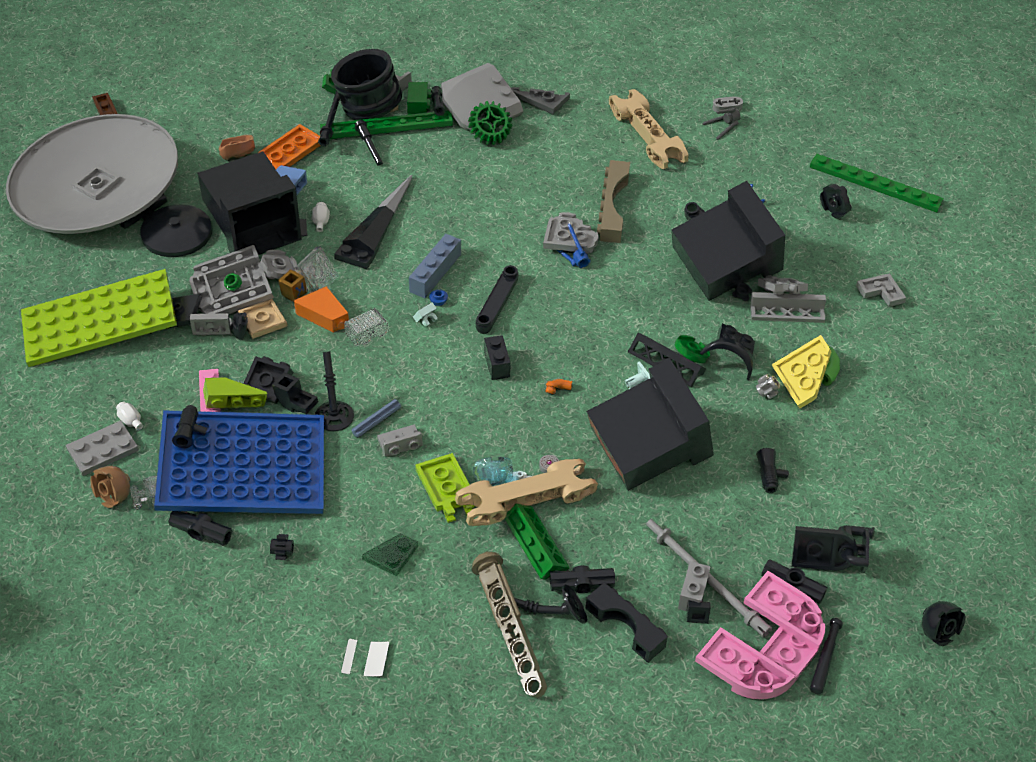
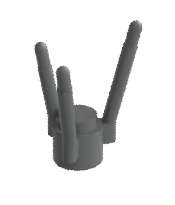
[702,107,741,140]

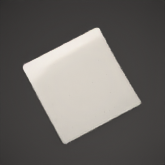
[341,639,389,676]

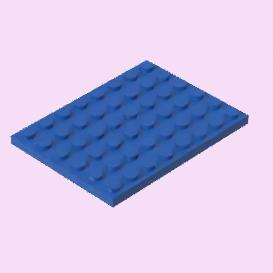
[154,410,324,514]

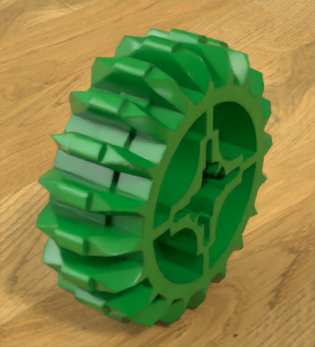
[468,101,513,145]

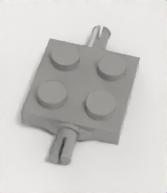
[758,275,808,295]

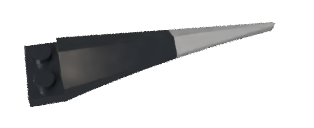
[334,175,412,269]

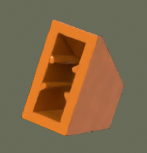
[294,286,349,332]

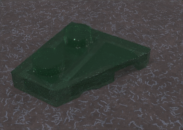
[362,533,419,576]

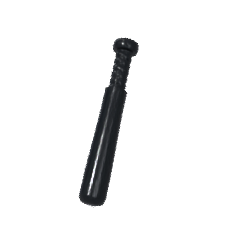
[810,618,843,695]

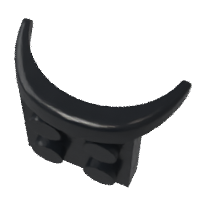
[700,323,755,380]

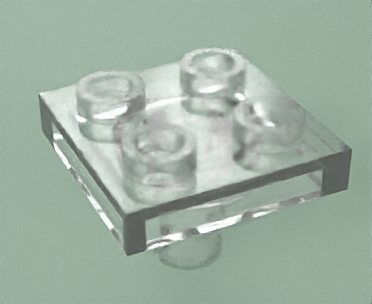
[294,246,339,293]

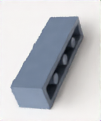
[409,234,461,298]

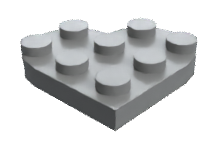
[543,212,598,253]

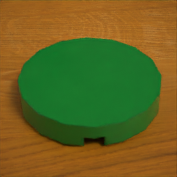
[674,335,710,363]

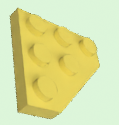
[772,335,831,409]

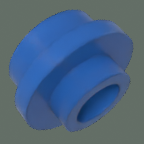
[430,290,448,306]

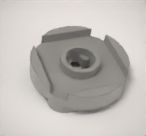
[260,250,297,279]

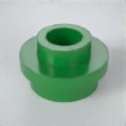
[224,273,242,291]

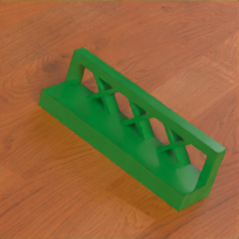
[504,503,570,580]

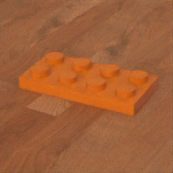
[258,124,321,169]

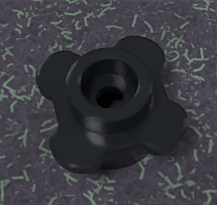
[732,283,752,301]

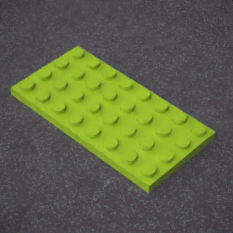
[21,269,177,367]

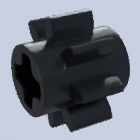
[270,534,294,560]

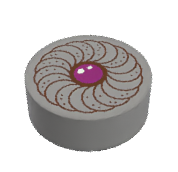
[539,455,559,473]

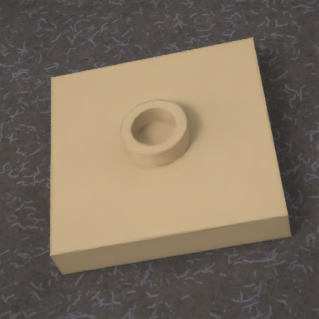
[238,299,287,339]

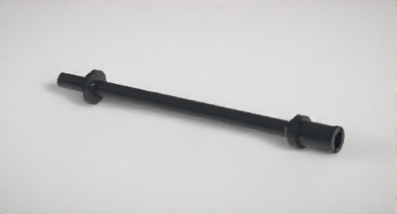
[318,90,340,146]

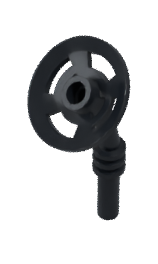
[315,351,354,431]
[514,584,588,624]

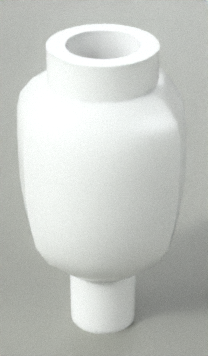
[312,202,330,232]
[116,402,143,430]

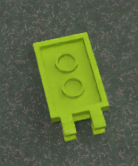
[415,453,474,523]

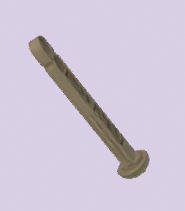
[472,551,547,698]

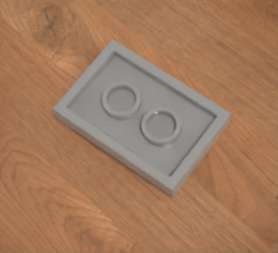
[65,421,139,476]

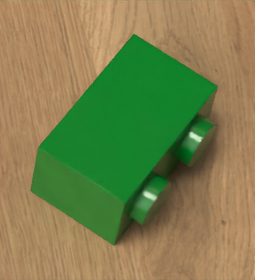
[407,82,431,115]

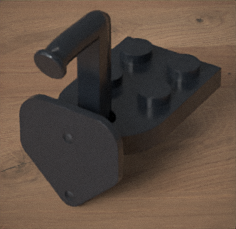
[791,525,875,573]

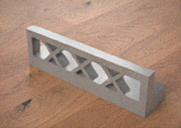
[750,292,826,323]

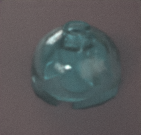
[473,457,513,487]

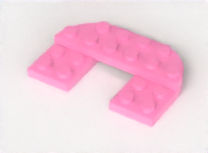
[695,571,825,699]

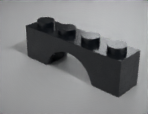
[585,583,668,663]

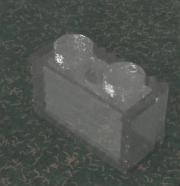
[344,307,389,347]

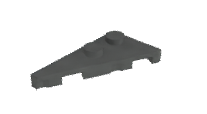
[510,87,570,114]

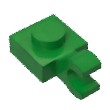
[322,69,336,95]

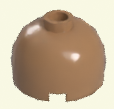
[90,466,130,508]

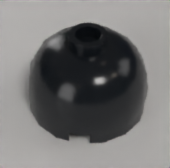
[921,601,966,646]

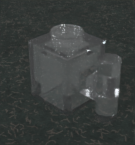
[130,475,157,509]

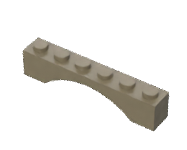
[597,160,630,243]

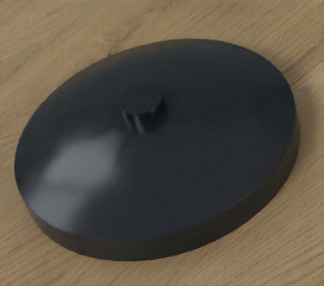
[140,204,212,257]

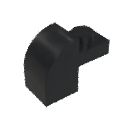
[272,372,318,414]

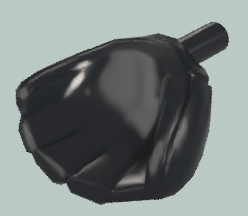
[231,312,248,340]

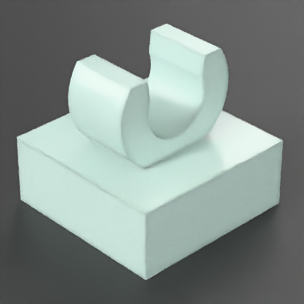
[413,302,437,327]

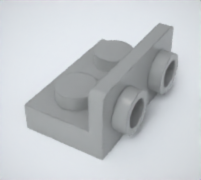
[190,313,232,335]
[377,424,423,457]
[678,561,710,611]

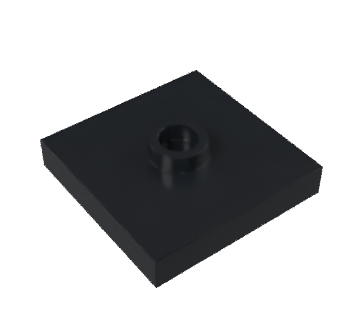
[166,294,202,329]

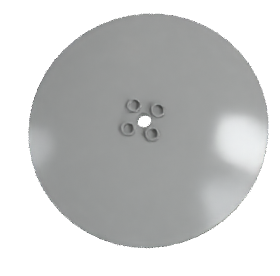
[6,114,178,234]

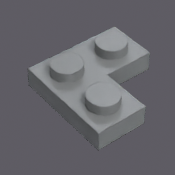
[856,273,906,307]

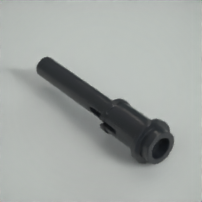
[355,120,383,166]

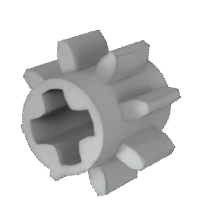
[756,374,780,399]

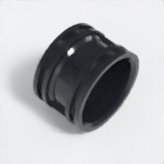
[331,49,402,120]

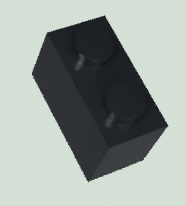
[484,335,511,380]

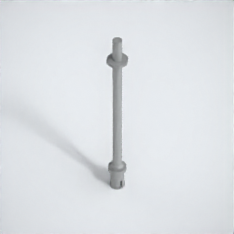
[646,519,772,638]

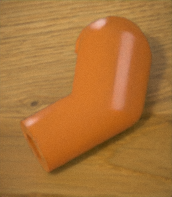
[545,379,573,394]

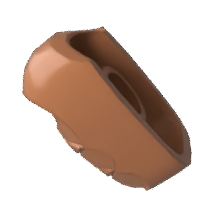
[219,135,255,160]

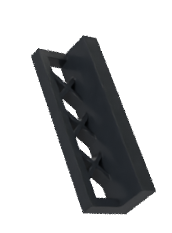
[628,332,706,387]

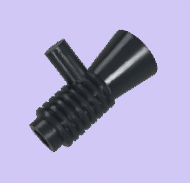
[172,405,207,449]
[756,448,789,493]

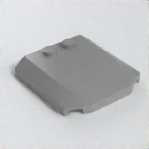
[441,63,523,135]
[189,245,274,314]

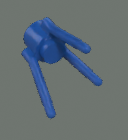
[557,224,591,268]

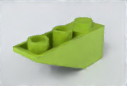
[203,377,267,409]

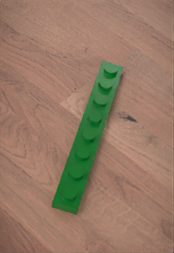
[320,110,453,139]
[810,154,944,213]

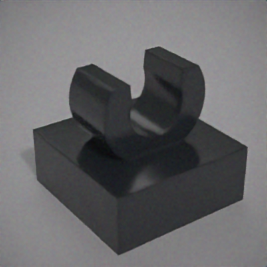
[687,598,711,623]

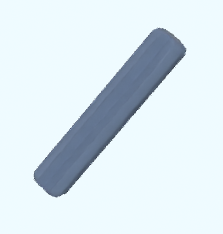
[352,399,401,438]

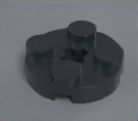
[820,184,852,218]

